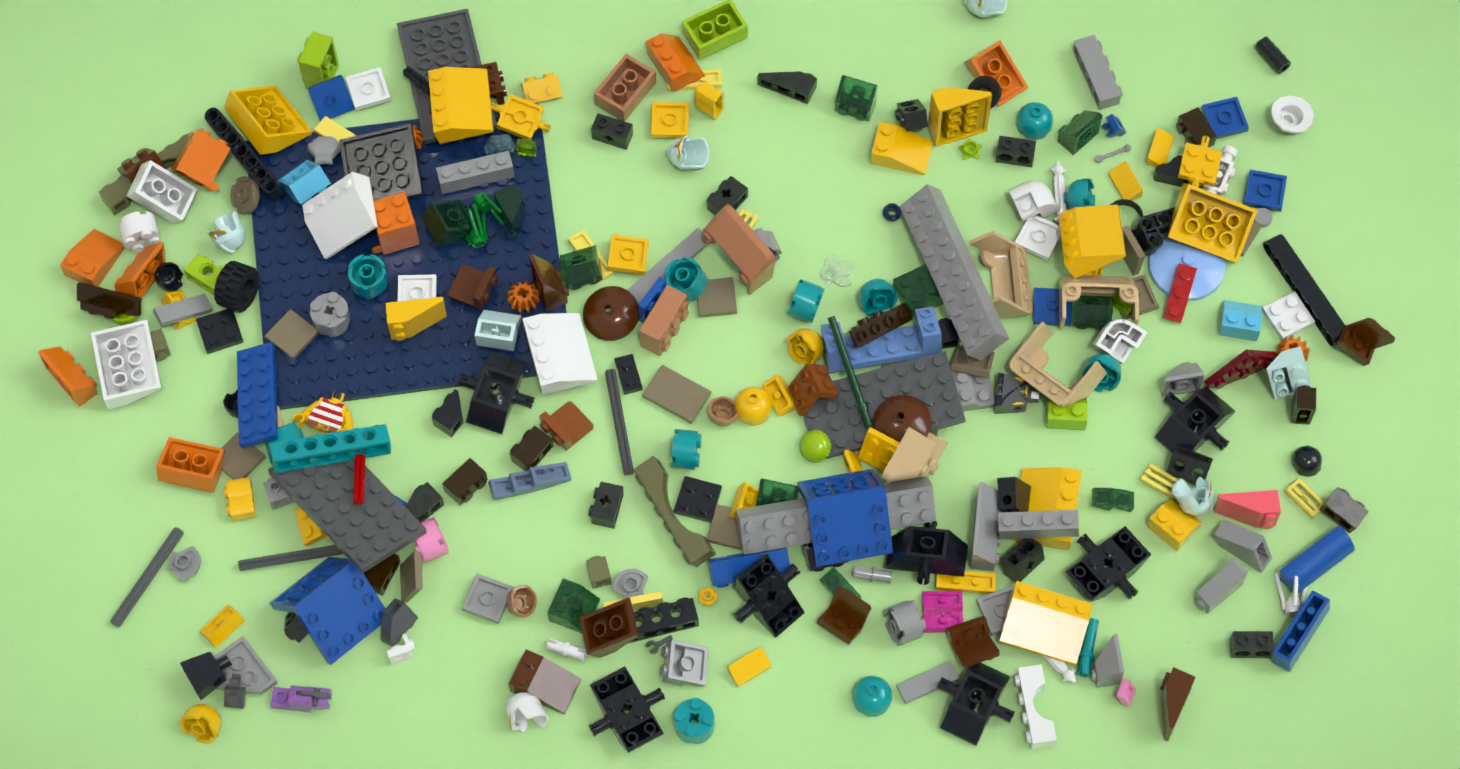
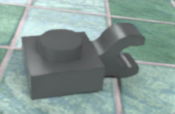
[224,673,246,709]

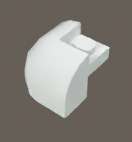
[1009,180,1060,221]
[1093,319,1147,364]

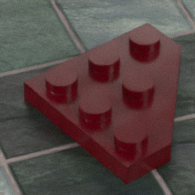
[1204,349,1278,389]

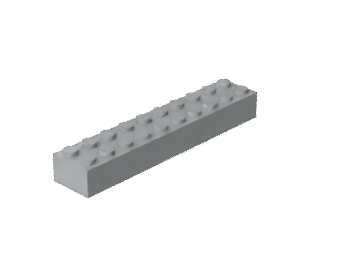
[900,184,1009,360]
[736,477,936,555]

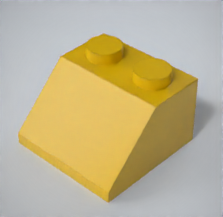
[1147,499,1202,551]

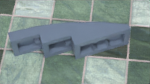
[488,462,571,500]

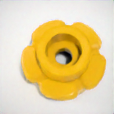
[698,587,718,606]

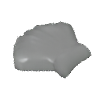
[308,136,341,165]
[167,546,201,581]
[611,569,648,598]

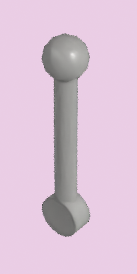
[1095,144,1131,163]

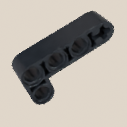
[1133,207,1175,255]

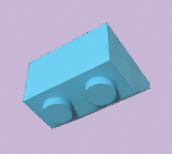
[278,160,331,204]
[1219,300,1262,341]

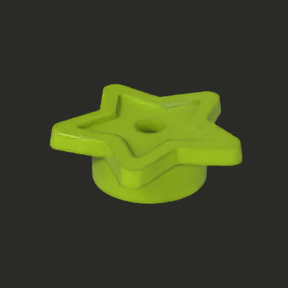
[958,139,982,160]

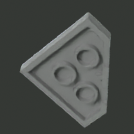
[214,636,278,695]

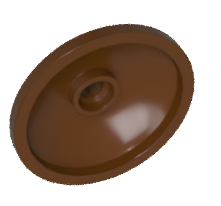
[583,286,639,341]
[873,395,931,442]

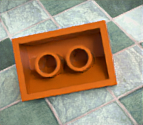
[646,33,705,92]
[114,242,165,298]
[38,347,98,407]
[156,437,225,493]

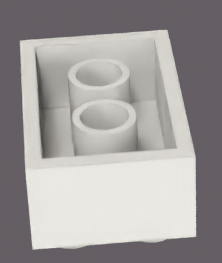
[126,160,197,224]

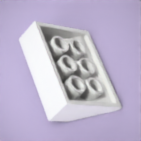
[302,172,378,259]
[522,313,598,395]
[91,320,161,410]

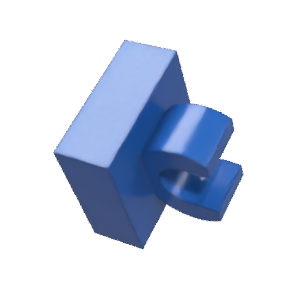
[1102,114,1127,138]

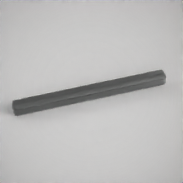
[605,369,634,475]
[110,527,184,627]
[238,545,344,571]

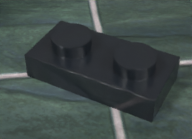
[614,354,643,395]

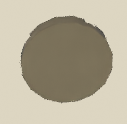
[230,176,260,214]

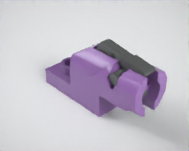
[270,685,332,713]

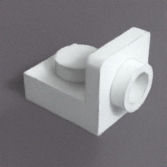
[387,633,415,665]

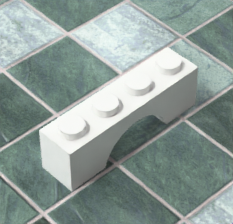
[1014,664,1057,750]

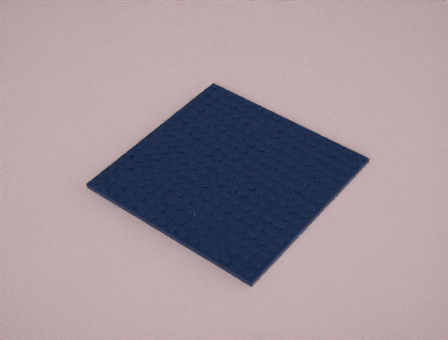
[246,104,567,410]

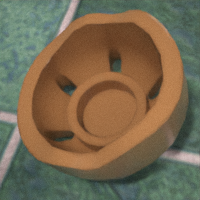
[708,396,739,426]
[506,585,537,618]

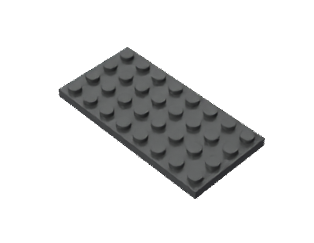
[397,9,497,144]
[804,351,966,459]
[268,431,426,574]

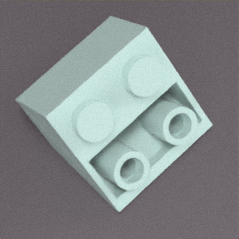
[475,310,521,351]
[1266,346,1312,399]

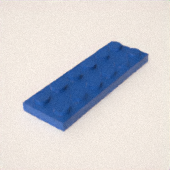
[237,342,278,449]

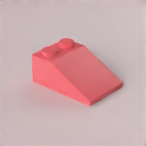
[1214,490,1281,529]

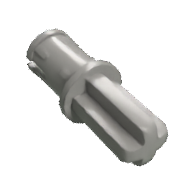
[852,566,892,584]

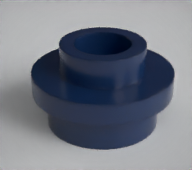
[883,203,902,221]

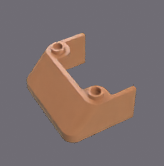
[702,204,776,295]

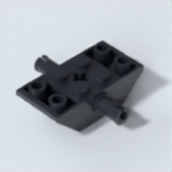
[458,351,535,435]
[1155,386,1235,453]
[886,521,968,585]
[1065,526,1151,602]
[733,553,805,638]
[937,662,1015,746]
[589,666,665,753]

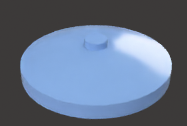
[1149,235,1225,301]

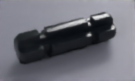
[403,66,430,94]

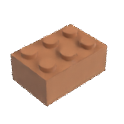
[594,54,656,121]
[639,285,689,356]

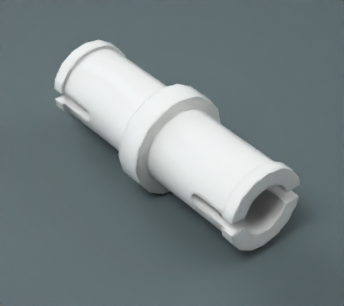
[546,638,587,661]

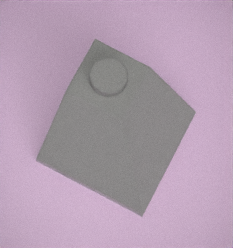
[1161,362,1204,397]
[1091,634,1124,688]

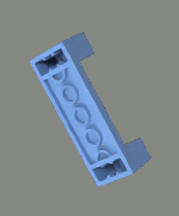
[821,306,942,373]

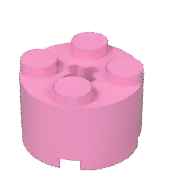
[415,517,449,563]

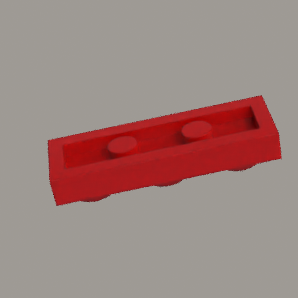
[1163,263,1197,323]

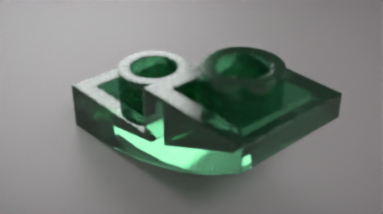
[1092,488,1134,512]
[819,567,861,598]

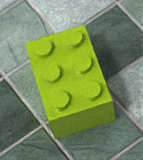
[682,0,748,60]
[297,31,339,90]

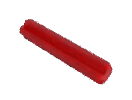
[353,454,366,505]

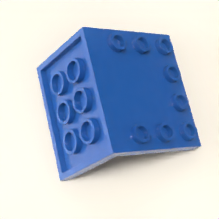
[797,469,893,567]
[269,557,386,665]

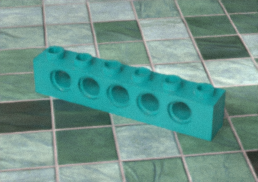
[270,424,391,473]

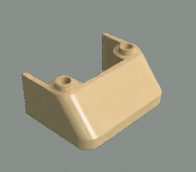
[969,231,1033,318]
[1059,275,1139,330]
[1010,322,1107,407]
[881,427,948,482]

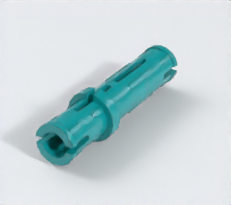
[1077,618,1099,678]

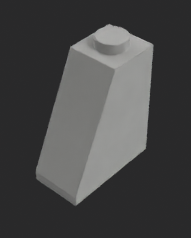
[1214,520,1272,573]
[1194,557,1248,614]

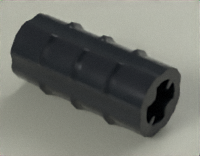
[1255,36,1291,74]

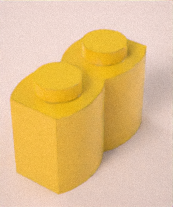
[694,81,724,120]
[224,477,256,521]

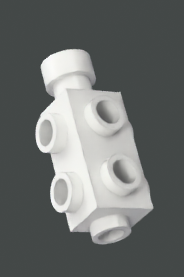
[1203,145,1238,196]

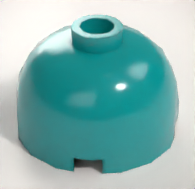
[1016,102,1053,140]
[1064,178,1095,209]
[858,278,898,316]
[1082,353,1121,392]
[852,676,892,717]

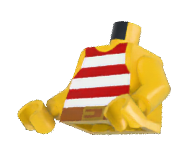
[292,390,354,434]

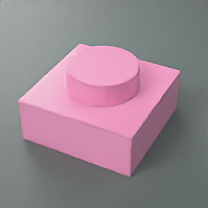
[1116,679,1136,706]

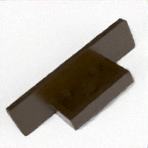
[77,282,141,319]
[849,303,912,348]

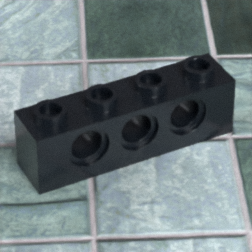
[627,597,699,644]

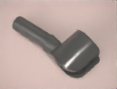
[646,635,673,654]

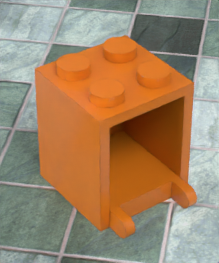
[171,128,231,191]
[372,192,420,255]

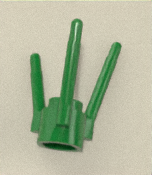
[471,193,504,236]
[452,209,488,248]

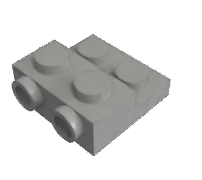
[952,371,995,412]
[660,640,709,687]

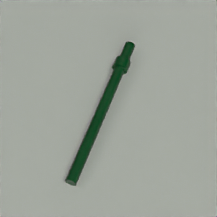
[827,316,873,427]

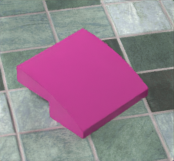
[922,591,963,633]

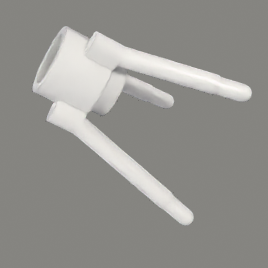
[1274,573,1308,616]

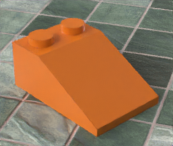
[965,40,1029,107]
[60,229,125,287]

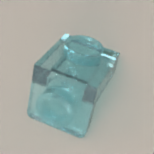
[484,134,517,155]

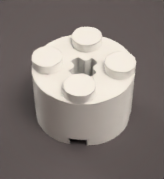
[118,211,160,253]

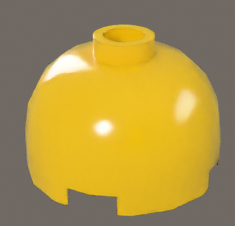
[786,328,824,365]
[735,386,772,426]
[179,704,222,743]

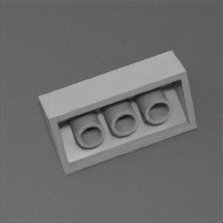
[970,482,1001,571]

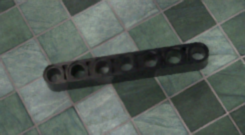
[205,107,285,200]
[1263,234,1346,347]

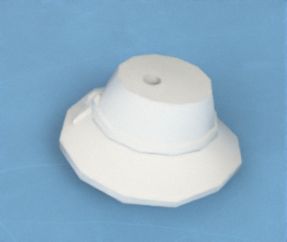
[1270,95,1314,134]

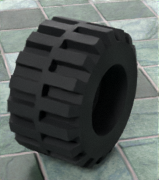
[214,260,259,313]

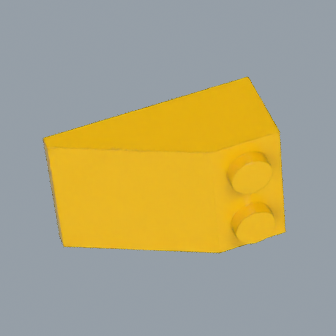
[871,122,933,175]
[386,297,447,341]

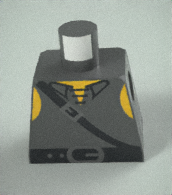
[994,373,1039,414]

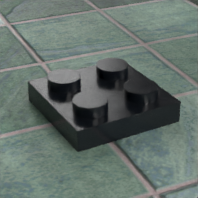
[196,309,244,354]
[674,476,722,523]

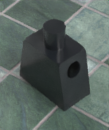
[997,477,1031,513]
[180,652,232,700]

